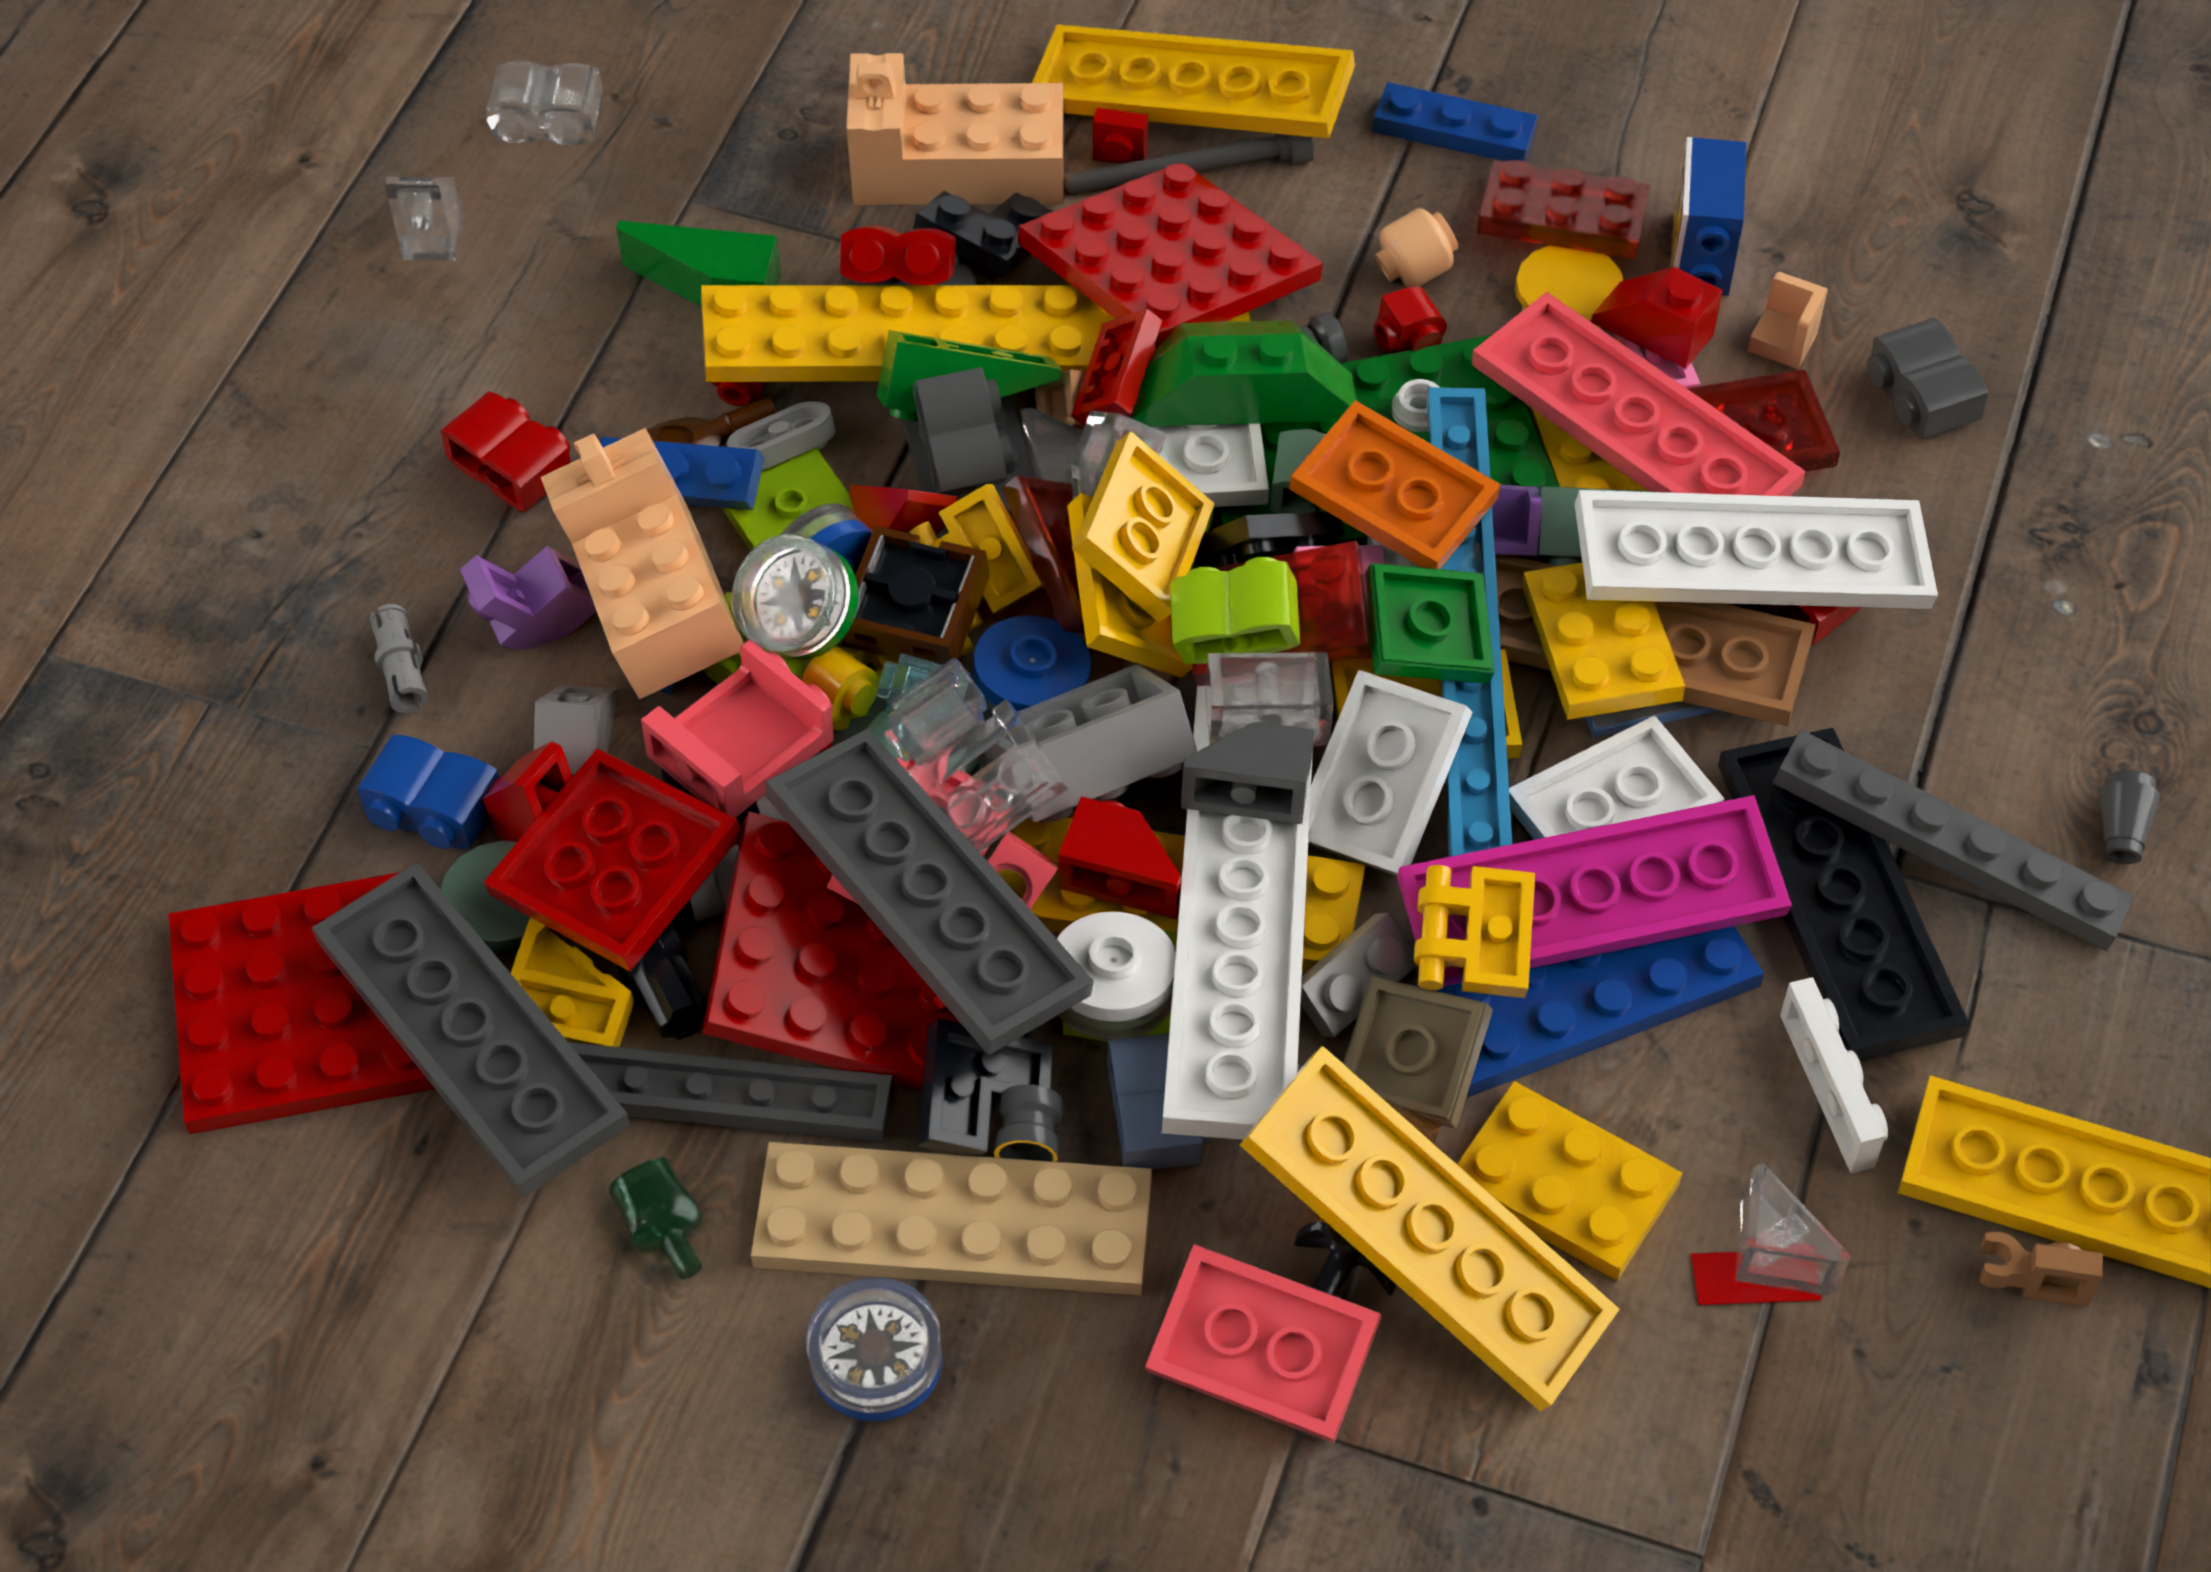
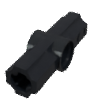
[616,922,708,1040]

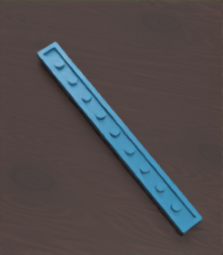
[1426,387,1512,857]

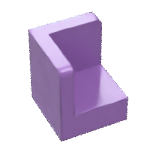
[1492,485,1542,556]

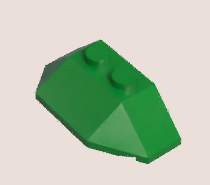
[1132,320,1357,427]

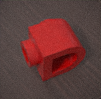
[1374,286,1447,354]

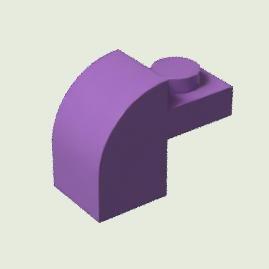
[460,546,597,649]

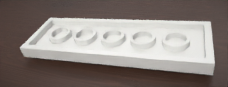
[1574,490,1938,609]

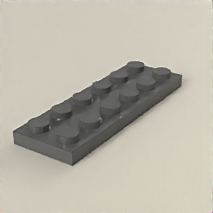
[766,728,1094,1055]
[312,862,630,1198]

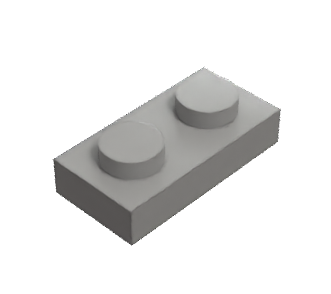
[1300,912,1417,1037]

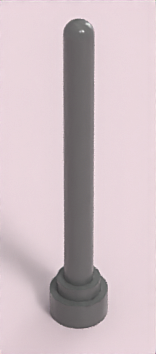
[1063,134,1314,194]

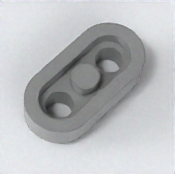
[727,401,836,471]

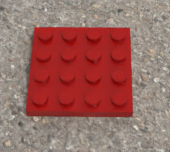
[1017,163,1323,349]
[702,811,960,1091]
[168,872,435,1135]

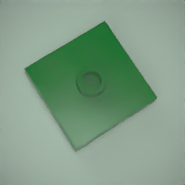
[1364,563,1495,684]

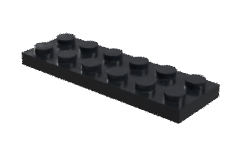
[1718,727,1970,1061]

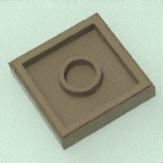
[1343,976,1493,1129]

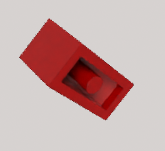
[1591,267,1723,369]
[482,741,573,842]
[1058,796,1181,919]

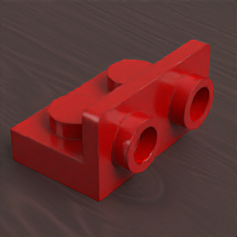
[1071,308,1162,444]

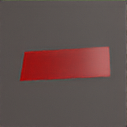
[1691,1249,1822,1305]

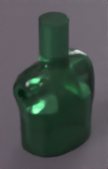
[609,1157,703,1279]

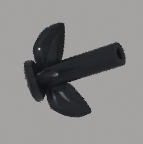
[1294,1221,1396,1297]

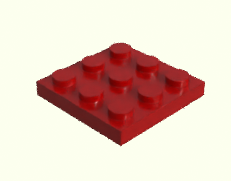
[483,748,742,972]

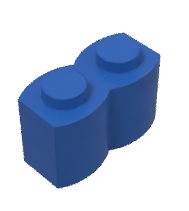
[357,735,499,849]

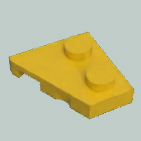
[510,918,635,1047]

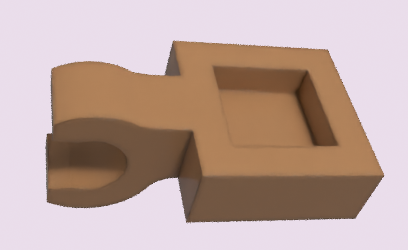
[1979,1231,2103,1307]

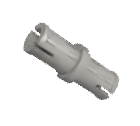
[369,604,429,714]

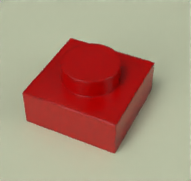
[1092,107,1148,164]

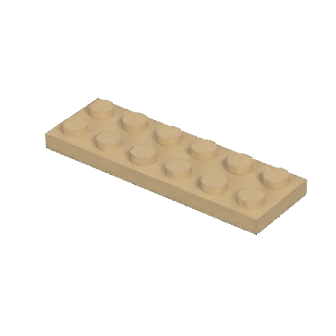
[751,1142,1152,1296]

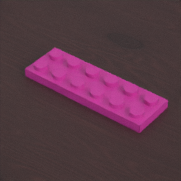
[1397,795,1792,986]

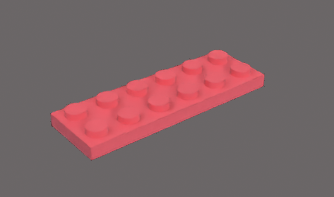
[1471,292,1805,496]

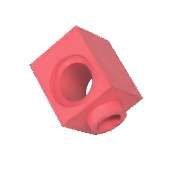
[988,831,1059,909]

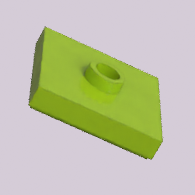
[722,447,858,563]

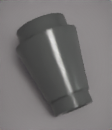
[2099,770,2161,864]

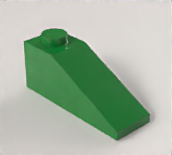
[616,220,781,307]
[876,330,1061,421]

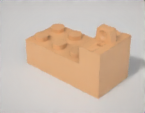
[846,53,1064,205]
[541,428,744,700]

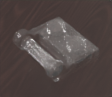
[906,699,1068,852]

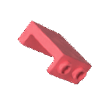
[641,640,834,818]

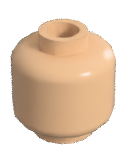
[1375,208,1459,287]

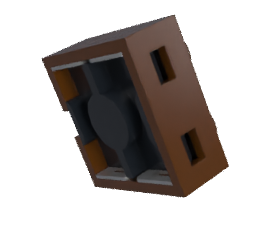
[841,526,990,672]

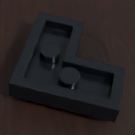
[913,191,1053,278]
[1193,512,1344,571]
[918,1018,1053,1157]

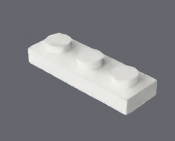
[1780,977,1888,1174]

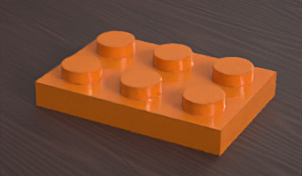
[1289,400,1501,569]

